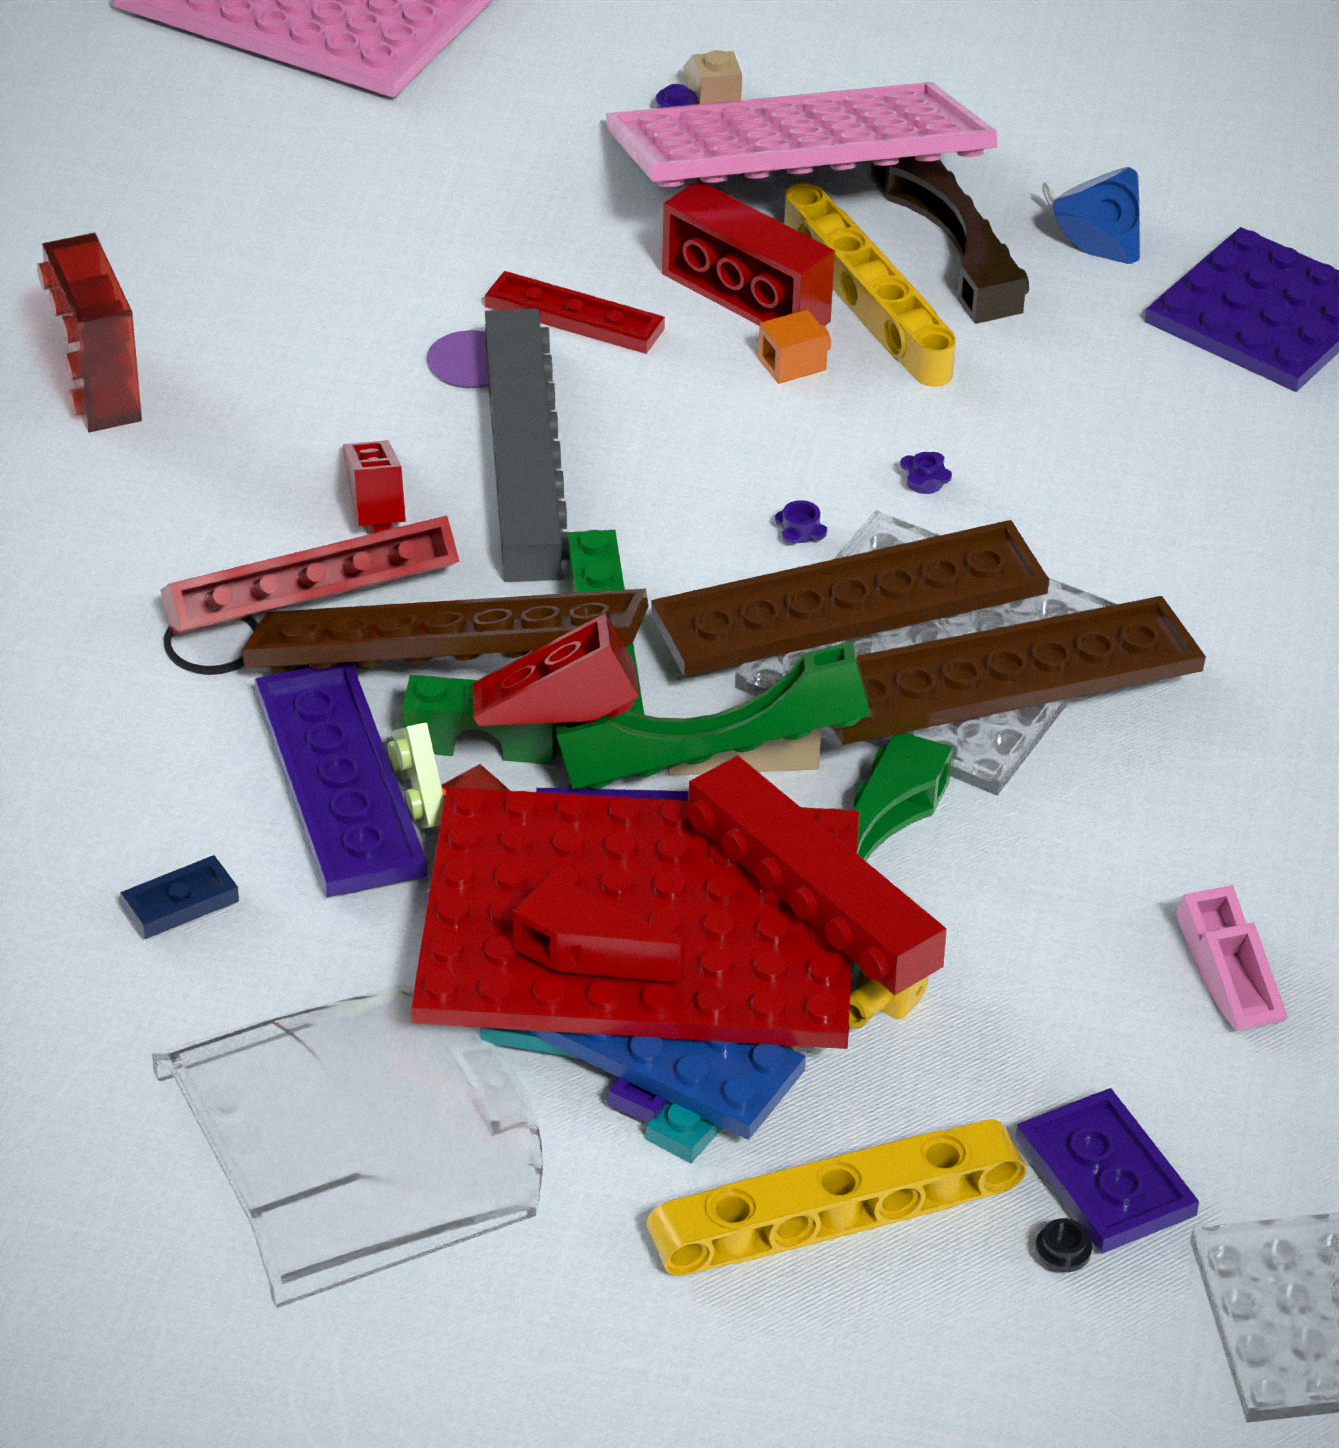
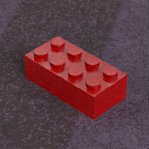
[662,180,835,326]

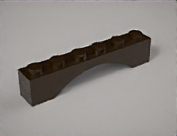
[871,156,1029,324]

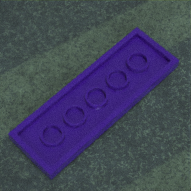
[255,662,428,897]

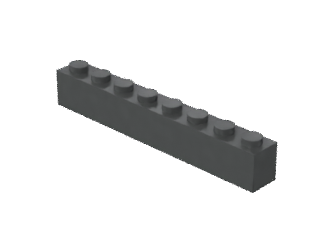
[485,309,568,582]

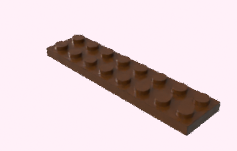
[651,520,1050,677]
[242,588,649,672]
[831,596,1206,745]

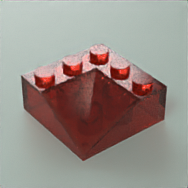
[37,232,142,433]

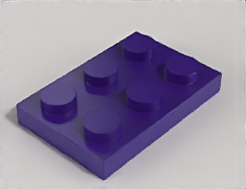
[1015,1088,1199,1254]

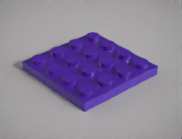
[1145,227,1339,392]

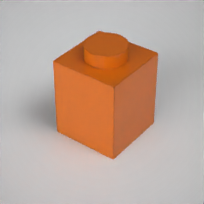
[758,309,831,384]

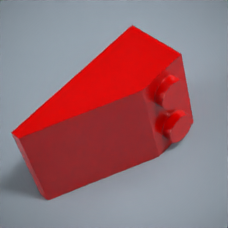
[473,613,639,726]

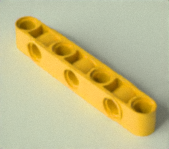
[784,183,956,387]
[646,1119,1027,1276]

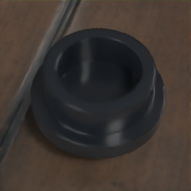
[1035,1218,1092,1272]

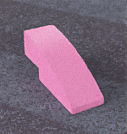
[1175,885,1287,1031]

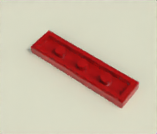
[485,271,665,354]

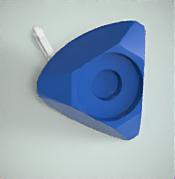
[1042,167,1140,264]

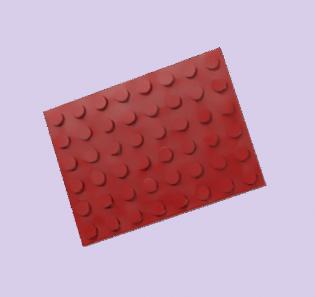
[411,787,859,1049]

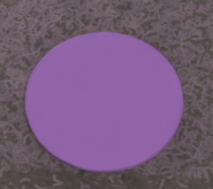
[427,330,489,388]

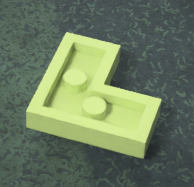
[387,722,444,828]

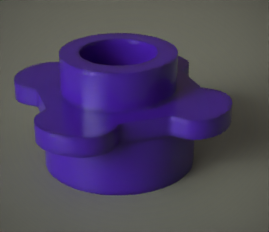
[900,452,952,494]
[775,500,827,544]

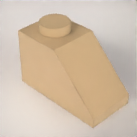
[683,50,742,104]

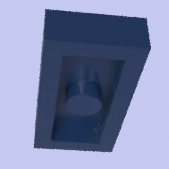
[120,855,239,939]

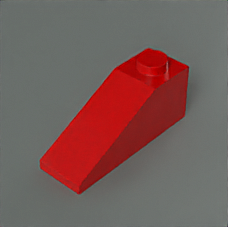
[343,440,406,532]

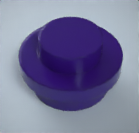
[656,84,697,108]

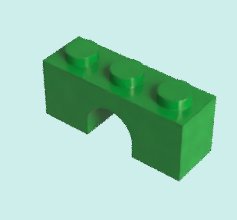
[402,674,557,765]

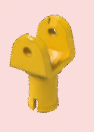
[849,967,928,1029]

